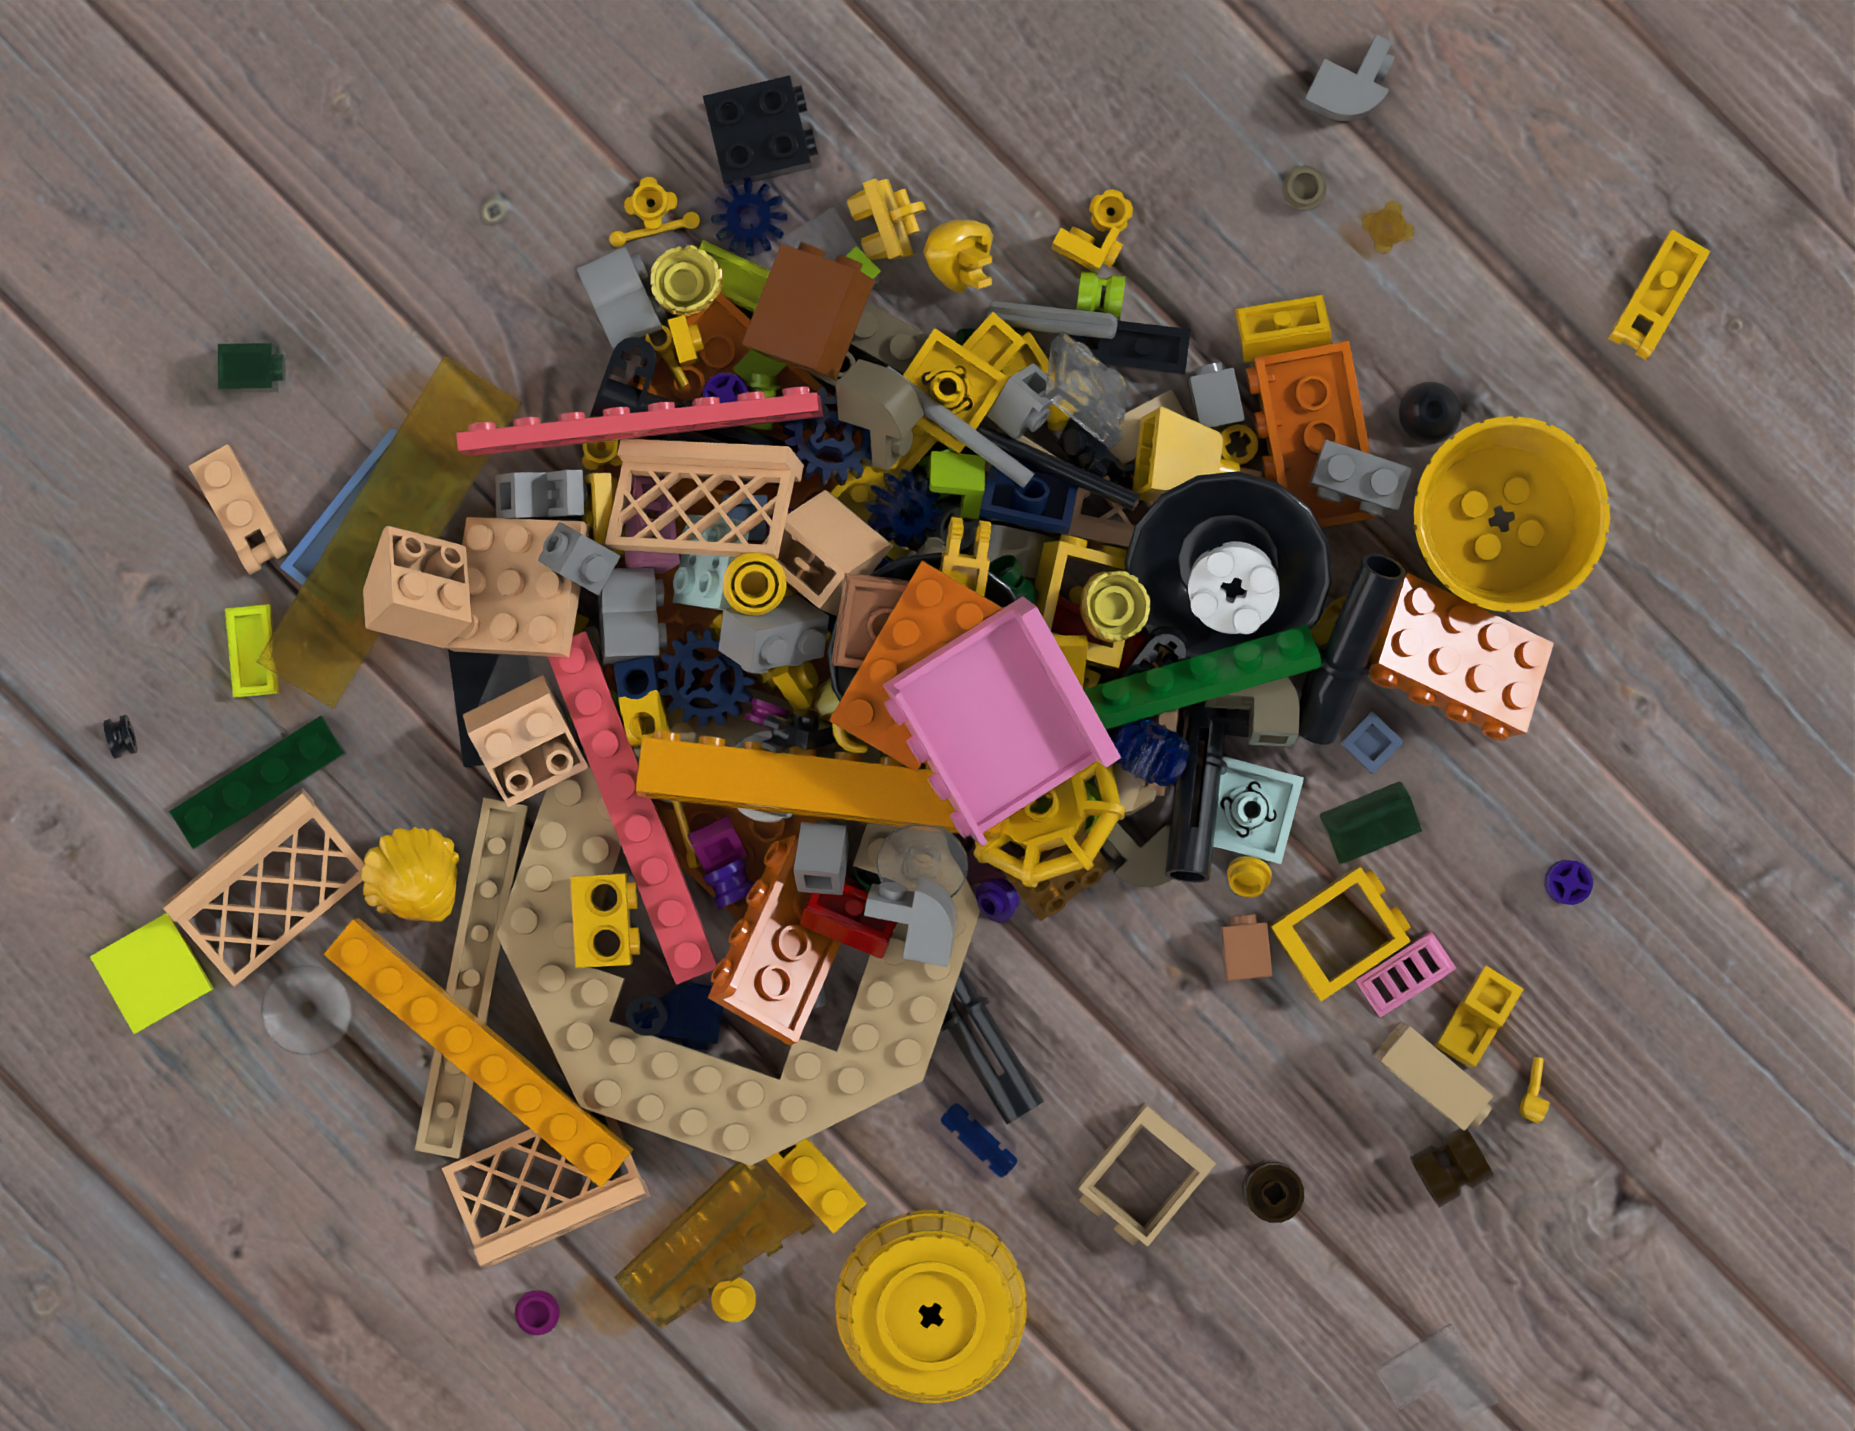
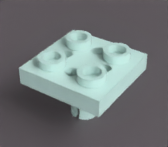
[673,514,749,610]
[1213,756,1304,864]

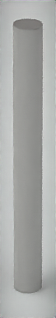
[887,366,1034,488]

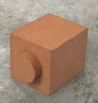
[1220,914,1273,981]

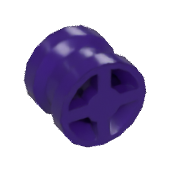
[703,373,748,403]
[703,858,755,909]
[1544,860,1593,905]

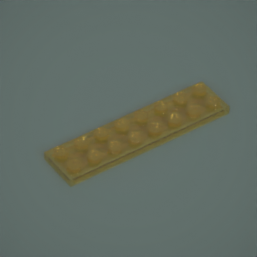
[256,355,523,709]

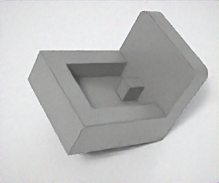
[538,522,621,595]

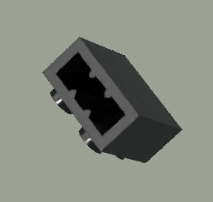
[703,75,818,189]

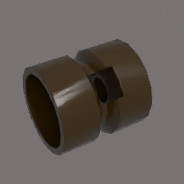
[1410,1128,1494,1208]
[1242,1160,1304,1223]

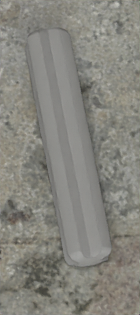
[987,301,1118,339]

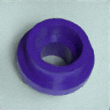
[976,878,1019,923]

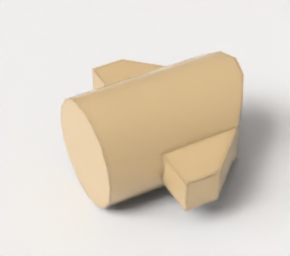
[1094,759,1157,817]

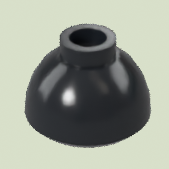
[1399,382,1461,444]

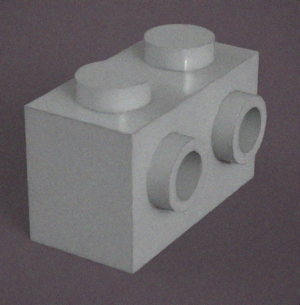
[1308,440,1412,518]
[719,594,829,674]

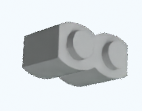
[577,247,668,350]
[597,567,667,664]

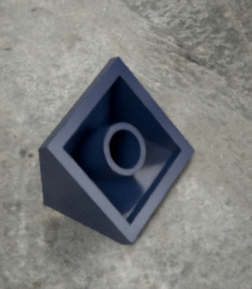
[979,459,1078,536]

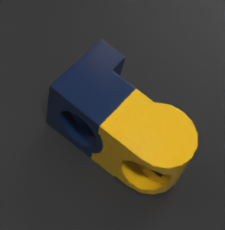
[614,656,670,747]

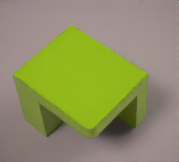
[926,451,985,519]

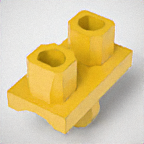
[847,178,926,260]

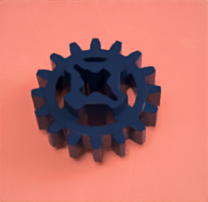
[783,387,872,486]
[657,628,758,727]

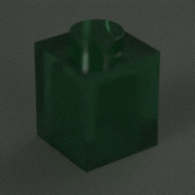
[218,343,286,393]

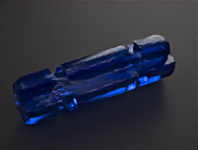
[940,1103,1017,1178]

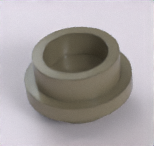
[1282,166,1327,211]

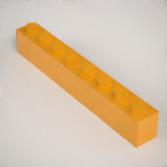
[636,731,1001,838]
[323,918,634,1188]

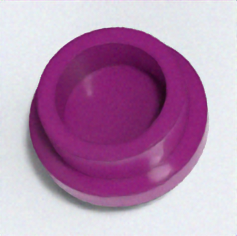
[515,1290,560,1335]

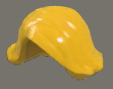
[360,827,460,922]

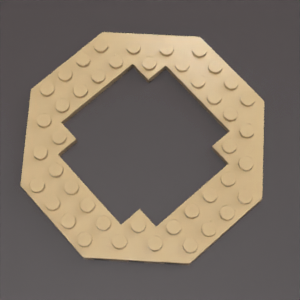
[497,681,981,1166]

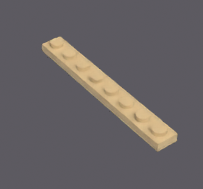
[415,797,529,1159]

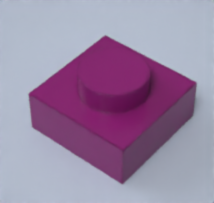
[688,815,748,874]

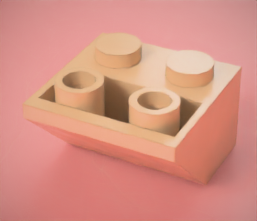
[762,490,893,616]
[363,525,472,648]
[463,675,589,808]

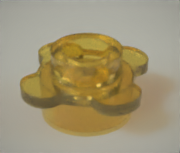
[1361,201,1414,254]

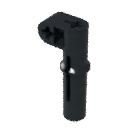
[590,337,785,486]
[1299,553,1405,745]
[1165,701,1250,883]
[941,968,1044,1125]

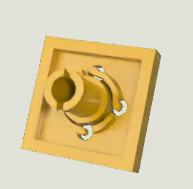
[903,328,1009,454]

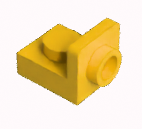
[1051,226,1124,275]

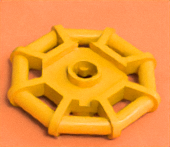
[973,761,1126,888]

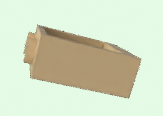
[1372,1022,1493,1131]
[1077,1103,1217,1247]

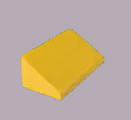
[1235,294,1331,363]

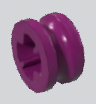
[744,697,790,729]

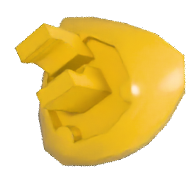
[923,219,993,294]

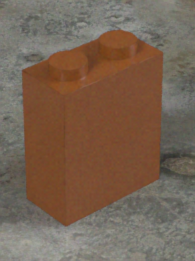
[742,242,875,381]

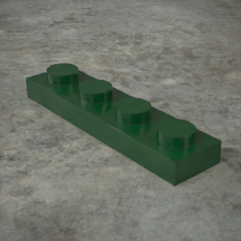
[169,716,346,849]

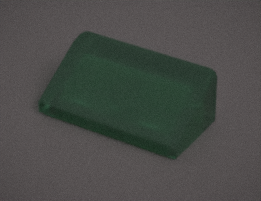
[1320,782,1422,865]

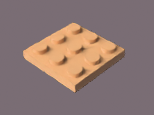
[445,517,591,657]

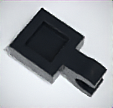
[1057,408,1125,483]
[761,709,835,753]

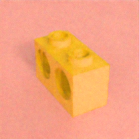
[570,873,640,968]

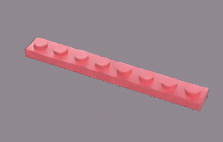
[456,387,824,457]
[547,631,718,985]

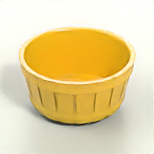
[1414,416,1610,612]
[835,1210,1027,1403]

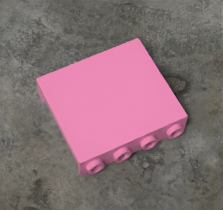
[883,596,1121,846]

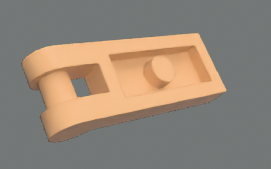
[188,444,289,575]

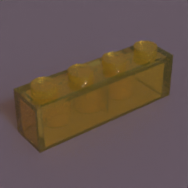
[614,1161,815,1329]

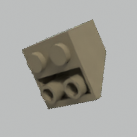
[811,301,929,387]

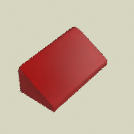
[800,883,898,959]

